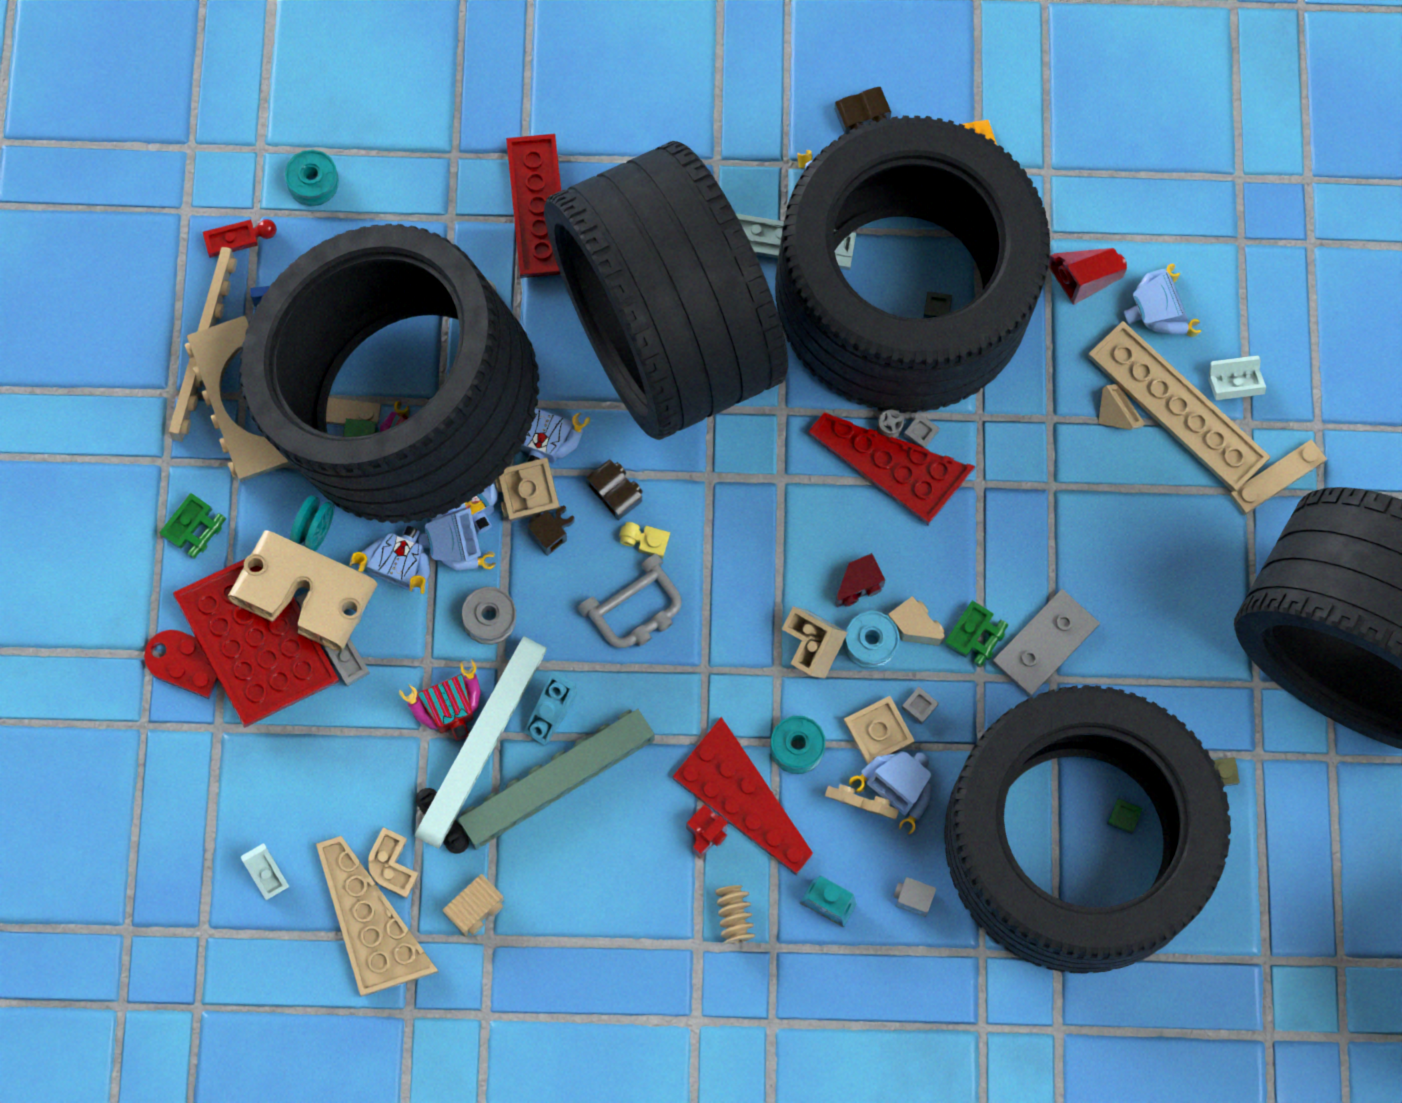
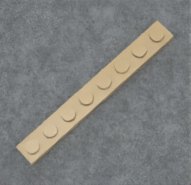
[169,247,237,442]

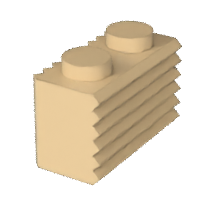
[442,874,504,937]

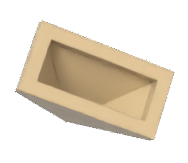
[1099,384,1145,430]

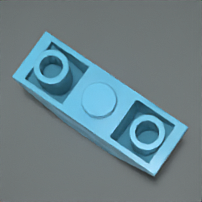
[524,671,577,746]

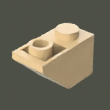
[888,596,945,646]

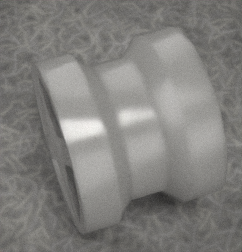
[877,410,904,438]

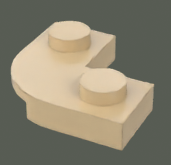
[825,784,899,820]
[368,827,419,899]

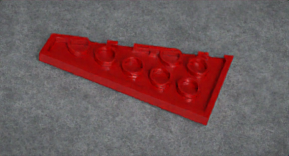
[808,412,975,525]
[672,717,813,876]

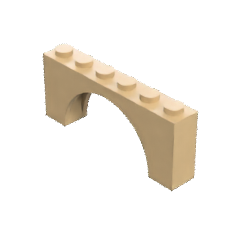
[184,315,291,482]

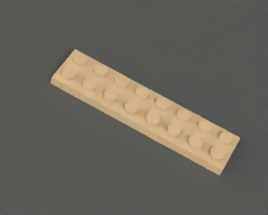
[1087,321,1270,492]

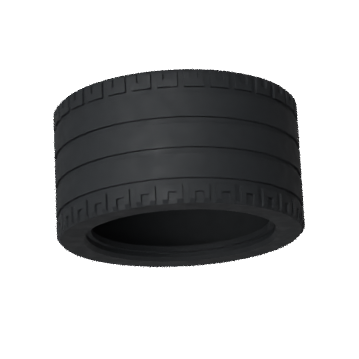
[544,141,788,440]
[240,224,540,523]
[1234,487,1402,749]

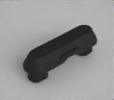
[416,788,469,854]

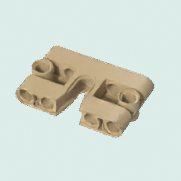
[227,530,378,651]

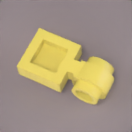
[619,522,670,559]

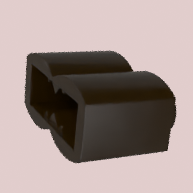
[834,86,891,134]
[586,459,643,521]

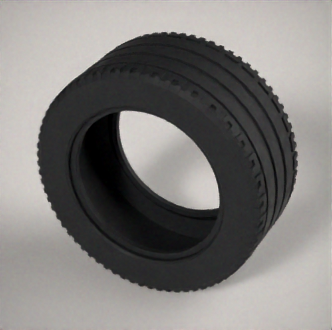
[944,685,1231,974]

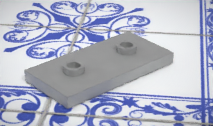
[992,589,1100,697]

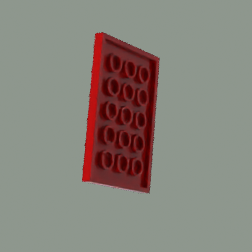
[173,559,339,728]

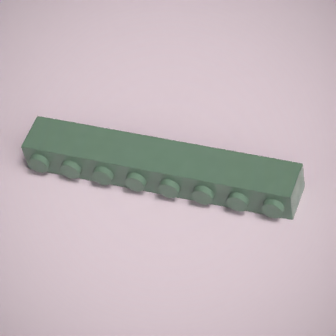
[458,709,655,850]

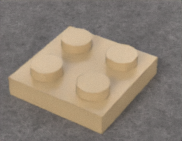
[844,696,915,765]

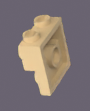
[495,457,560,521]

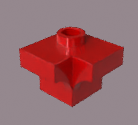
[686,804,728,859]

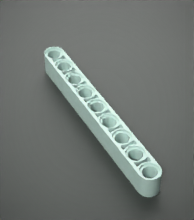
[415,636,547,849]

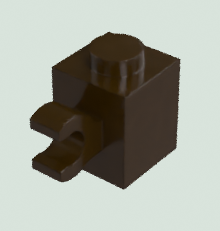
[527,505,575,556]

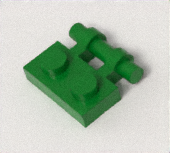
[159,493,226,559]
[944,600,1009,667]

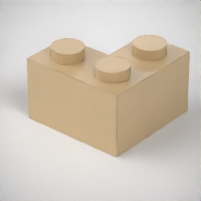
[782,606,848,679]

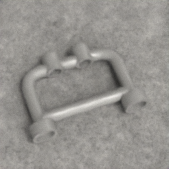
[577,554,682,648]

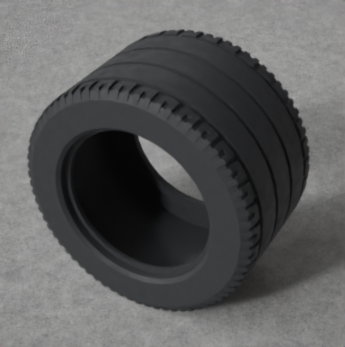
[775,115,1050,413]

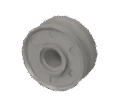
[462,587,516,645]

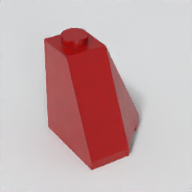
[1048,248,1127,305]

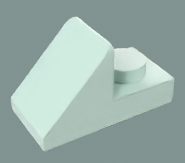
[241,843,289,900]

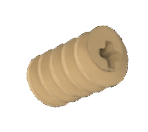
[715,885,755,944]

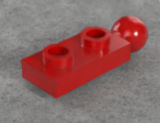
[203,219,277,258]

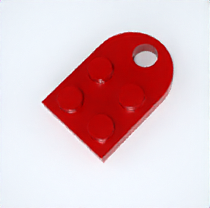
[144,630,218,699]

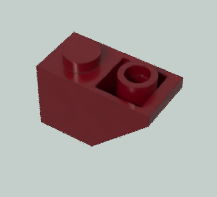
[835,553,885,607]

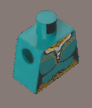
[800,876,857,927]

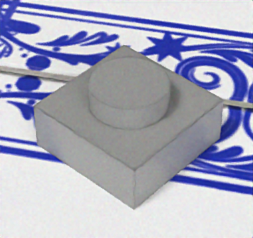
[904,414,940,448]
[902,687,939,725]

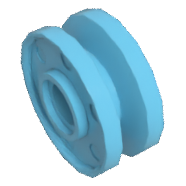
[843,611,899,669]

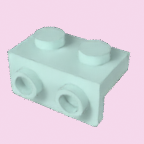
[1208,356,1266,400]

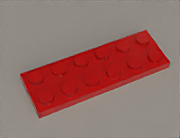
[506,134,561,278]

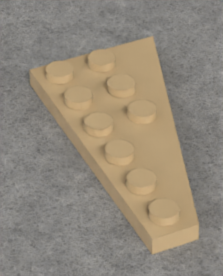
[316,836,439,997]

